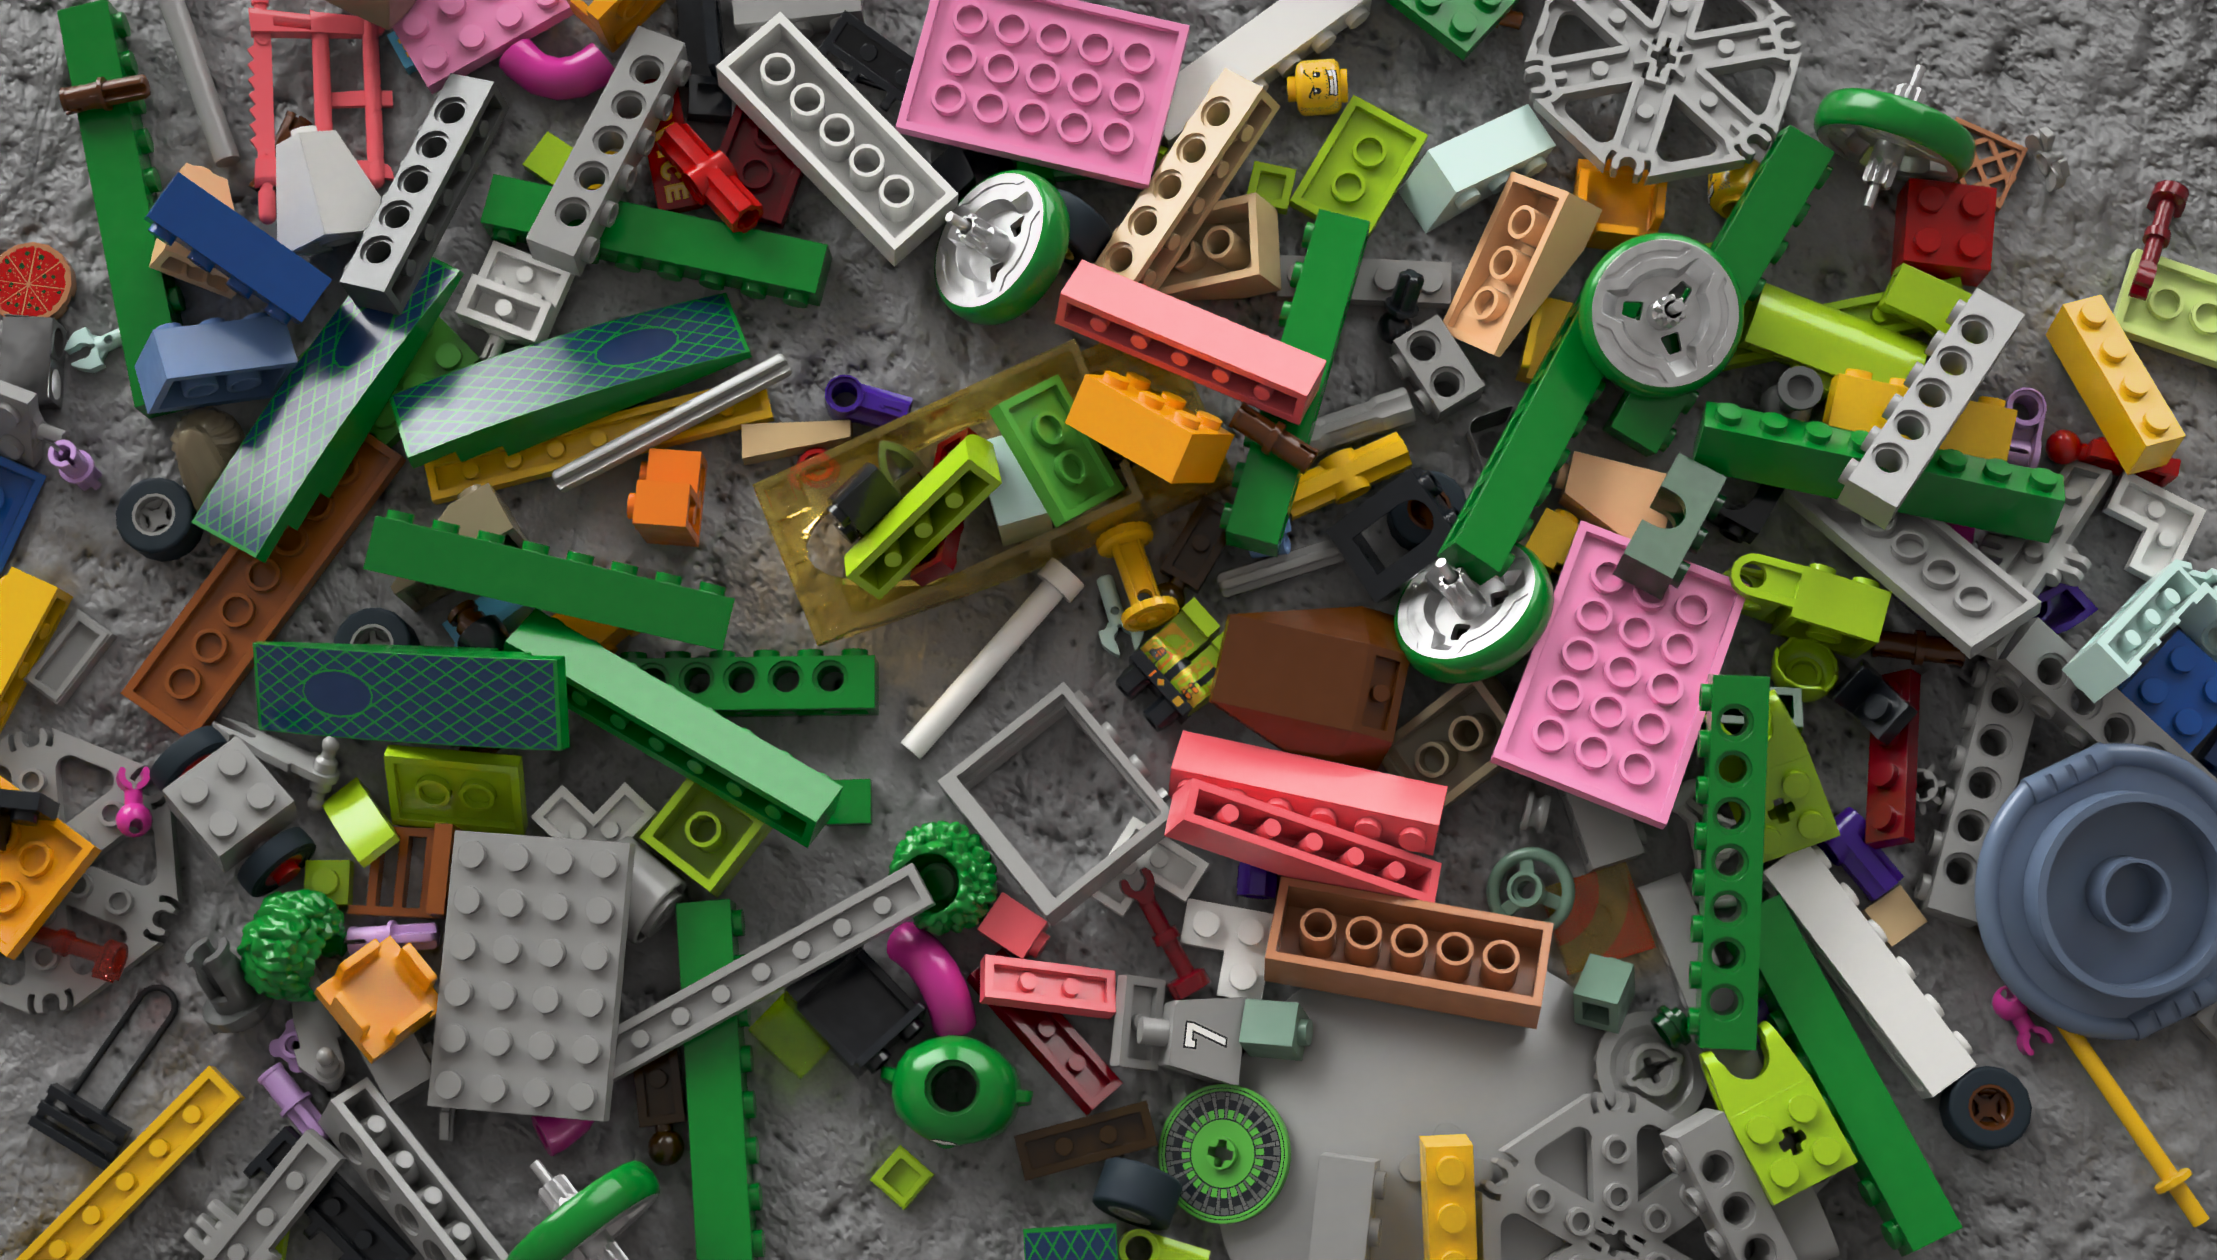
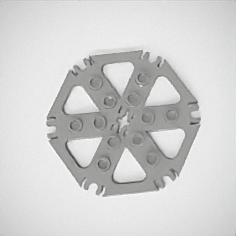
[1523,0,1802,186]
[0,728,183,1015]
[1476,1091,1750,1260]

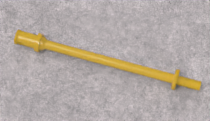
[2056,1026,2210,1228]

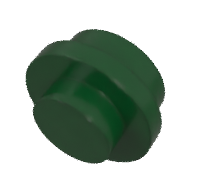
[1651,1005,1692,1049]

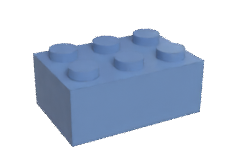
[134,312,298,414]

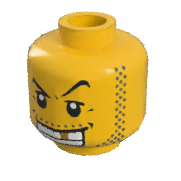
[1287,59,1348,116]
[1708,159,1760,219]

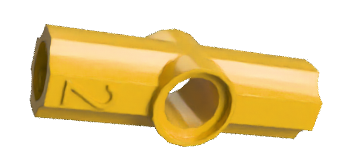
[1289,431,1413,521]

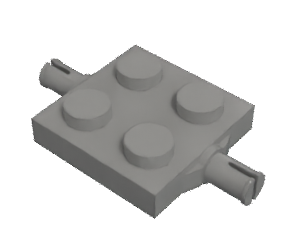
[0,380,70,467]

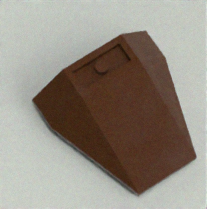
[1209,606,1409,771]

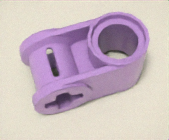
[2005,387,2047,469]

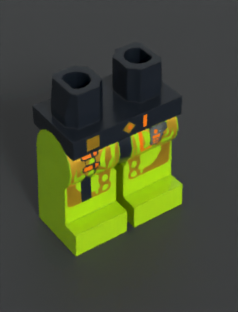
[1116,597,1224,732]

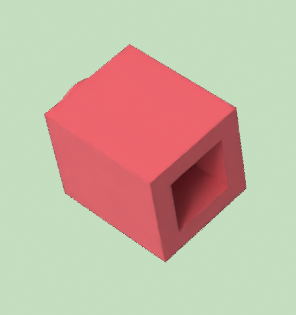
[977,892,1051,959]

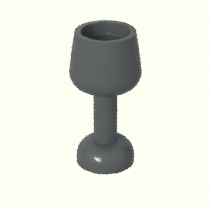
[1758,366,1823,422]

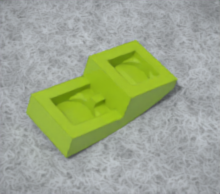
[322,777,400,868]

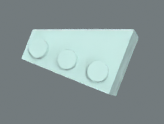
[1398,104,1556,234]

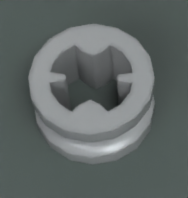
[1520,790,1551,835]

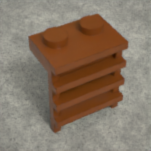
[347,823,463,920]

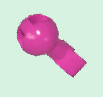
[116,767,153,838]
[1992,985,2054,1056]

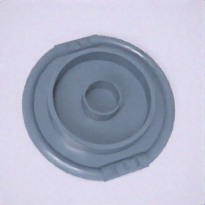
[1974,742,2217,1041]

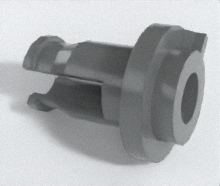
[185,937,275,1035]

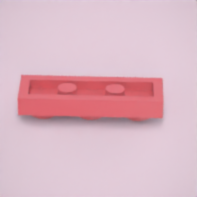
[980,954,1116,1019]

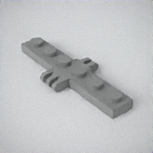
[1954,460,2112,661]
[184,1129,347,1260]

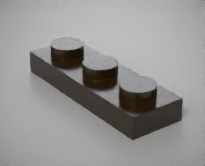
[1014,1100,1158,1181]

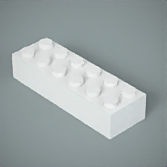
[716,12,959,267]

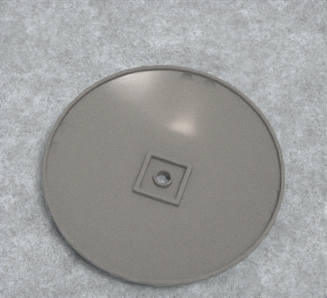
[1215,971,1670,1260]

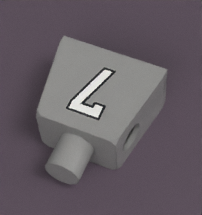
[1136,997,1246,1085]

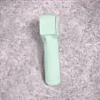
[64,327,123,373]
[1097,574,1144,658]

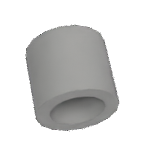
[619,836,686,944]

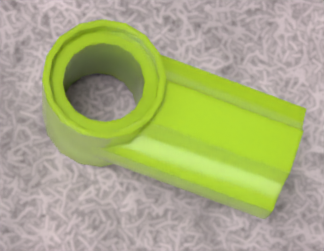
[1118,1229,1211,1260]

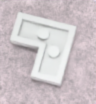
[2102,471,2206,581]
[531,782,658,842]
[1091,816,1209,917]
[1180,898,1274,1000]

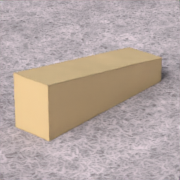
[741,420,853,465]

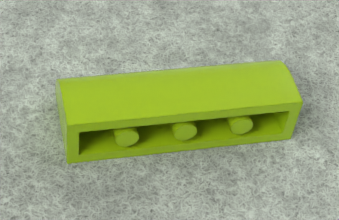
[1738,283,1928,383]
[844,434,1002,600]

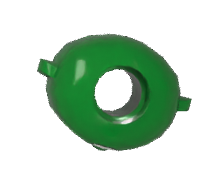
[880,1035,1033,1149]

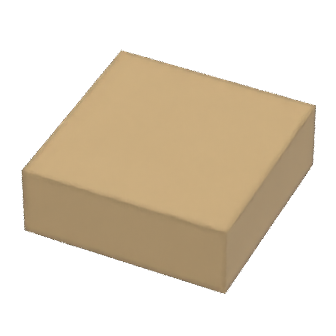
[1861,885,1928,948]

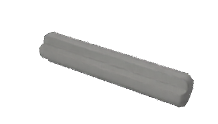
[1217,538,1345,598]

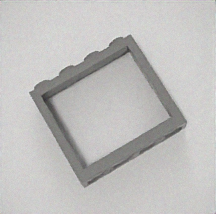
[937,682,1172,927]

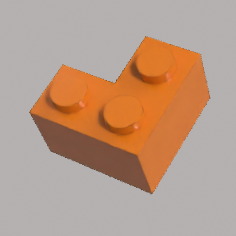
[627,448,708,547]

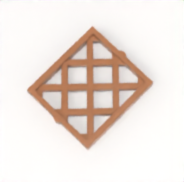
[1954,117,2028,212]

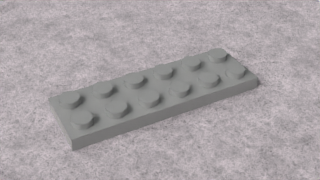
[1784,489,2041,659]

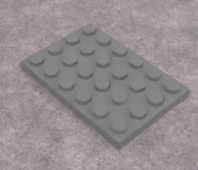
[427,830,636,1122]

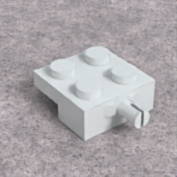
[455,240,575,361]

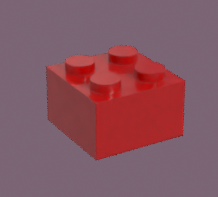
[1891,178,1997,287]

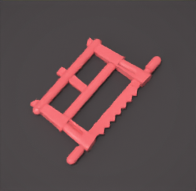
[247,0,394,225]

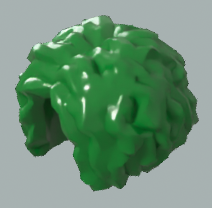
[888,820,998,936]
[237,889,348,1002]

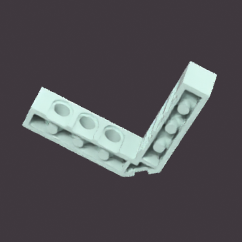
[2061,559,2217,703]

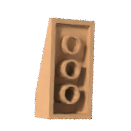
[1443,171,1602,358]

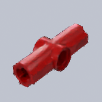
[657,122,764,233]

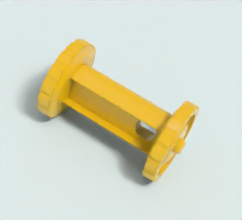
[1095,521,1180,632]

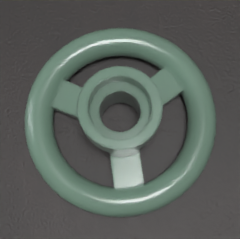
[1486,847,1575,931]

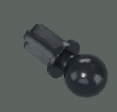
[1377,269,1424,345]

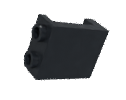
[784,945,927,1078]

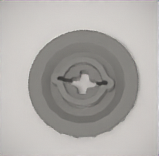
[1593,1011,1707,1131]

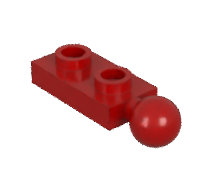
[2045,430,2181,487]

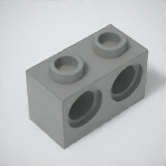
[1389,314,1485,424]

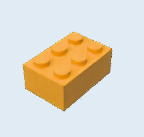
[1065,370,1235,484]

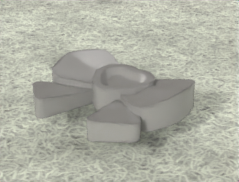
[2025,126,2070,192]

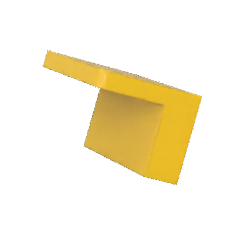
[1515,297,1573,384]

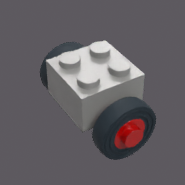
[150,726,316,897]

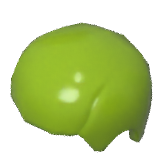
[1771,636,1839,703]

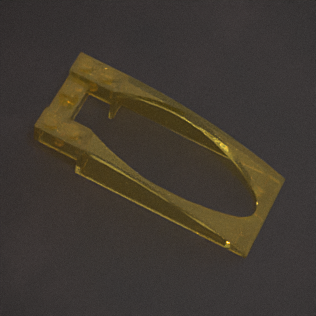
[752,338,1234,646]

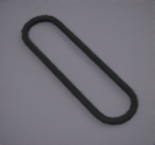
[67,984,178,1124]

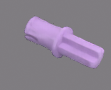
[48,440,102,491]
[347,920,440,955]
[257,1062,329,1140]

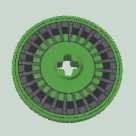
[1158,1084,1291,1224]

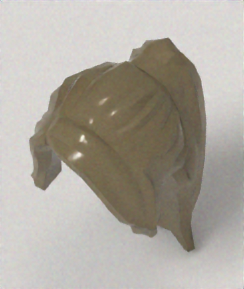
[170,406,246,547]

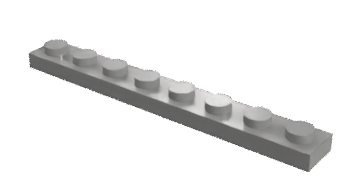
[613,863,936,1082]

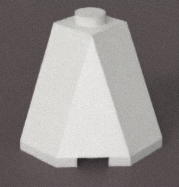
[276,125,381,256]

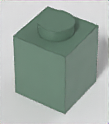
[1573,953,1635,1034]
[1239,998,1313,1061]

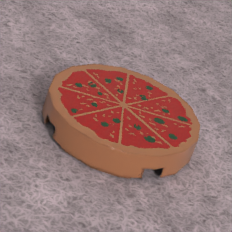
[0,242,77,320]

